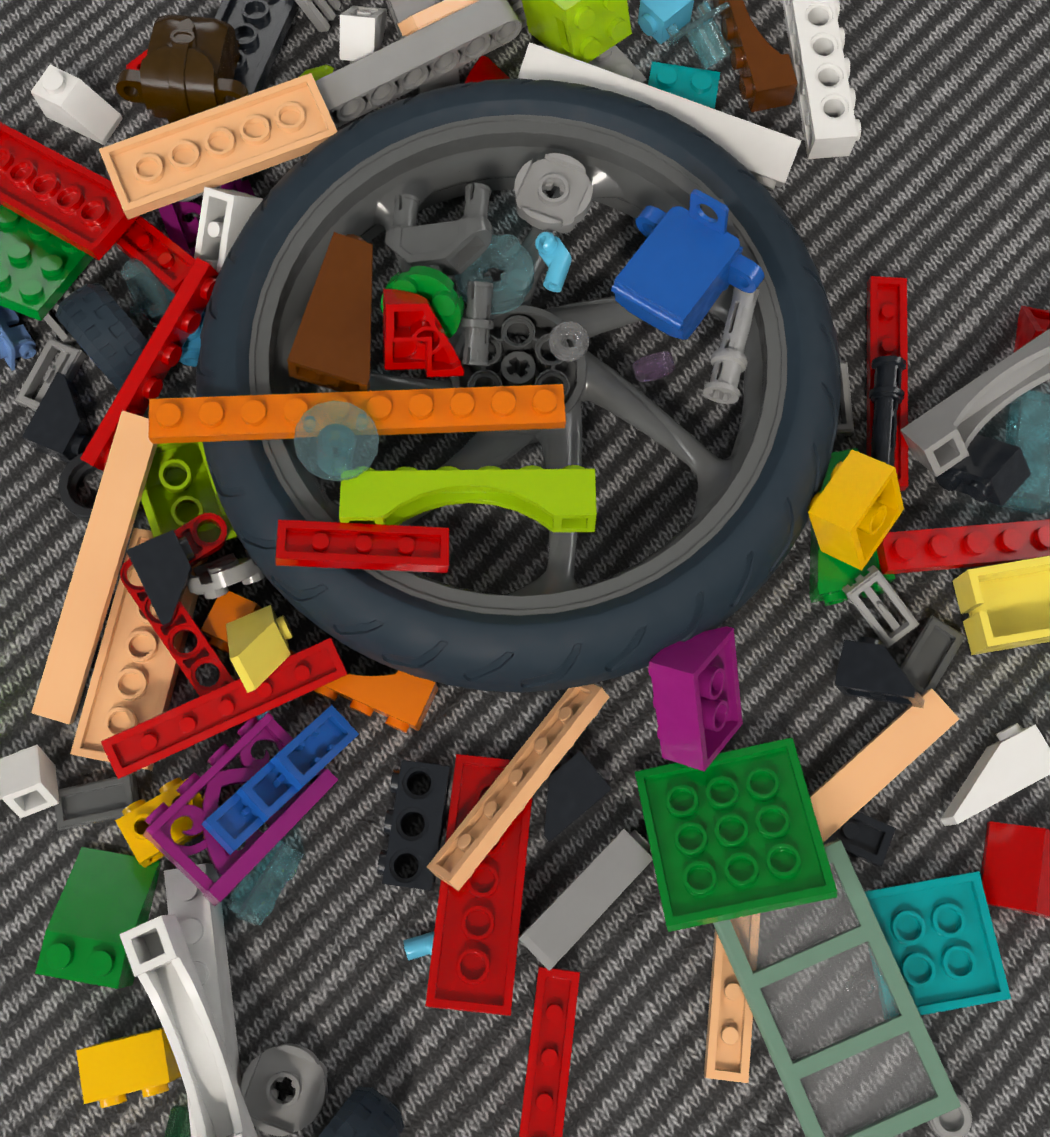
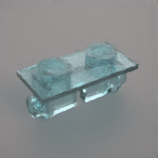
[229,840,304,926]

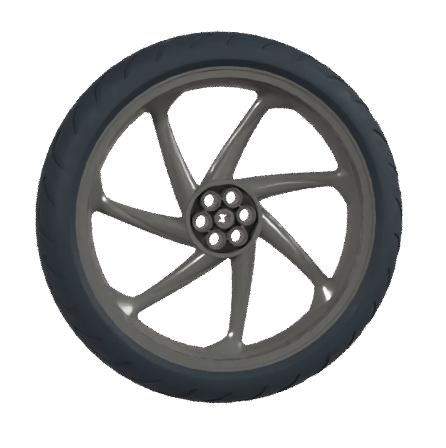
[196,79,841,693]

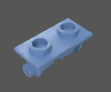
[0,306,36,371]

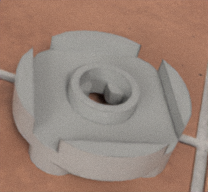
[514,153,593,234]
[187,550,265,600]
[240,1043,328,1136]

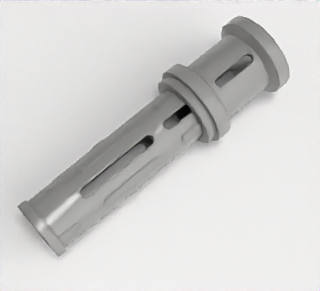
[703,287,759,404]

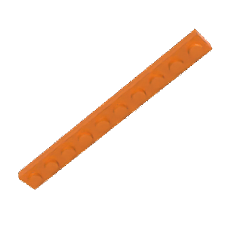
[148,384,566,444]

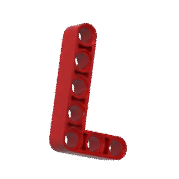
[120,513,234,696]

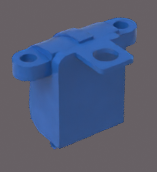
[611,189,765,340]

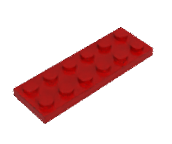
[0,122,140,261]
[425,754,532,1016]

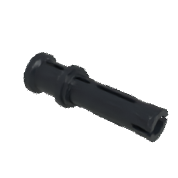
[869,355,907,467]

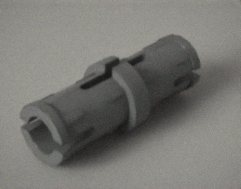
[462,281,494,366]

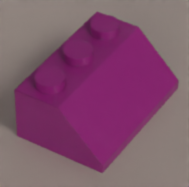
[648,626,743,772]

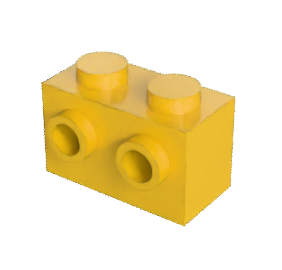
[115,777,203,868]
[76,1027,181,1108]

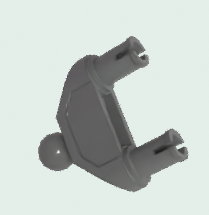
[385,183,493,276]

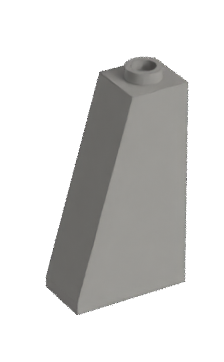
[519,829,653,971]

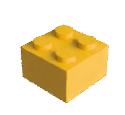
[808,450,904,571]

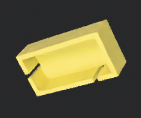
[952,556,1050,655]

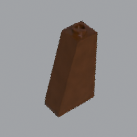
[287,232,373,392]

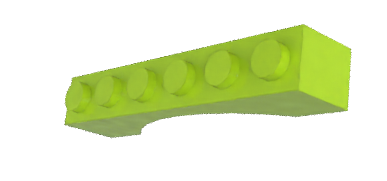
[339,465,597,532]

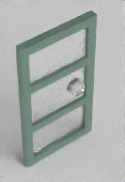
[713,839,961,1137]

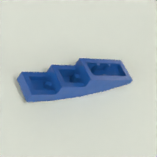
[201,705,359,855]

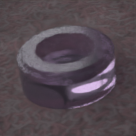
[632,352,675,382]

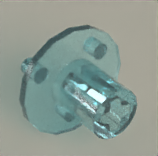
[666,1,732,70]
[121,258,175,327]
[294,401,379,481]

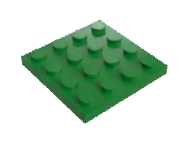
[635,737,837,932]

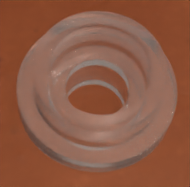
[549,321,589,362]

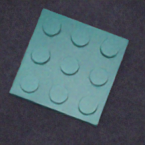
[864,871,1011,1020]

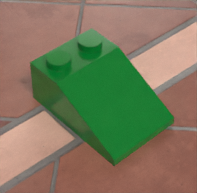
[35,847,162,989]

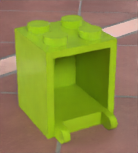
[522,0,632,63]

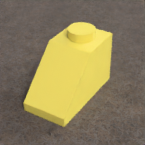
[226,605,293,693]

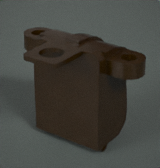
[116,14,249,124]

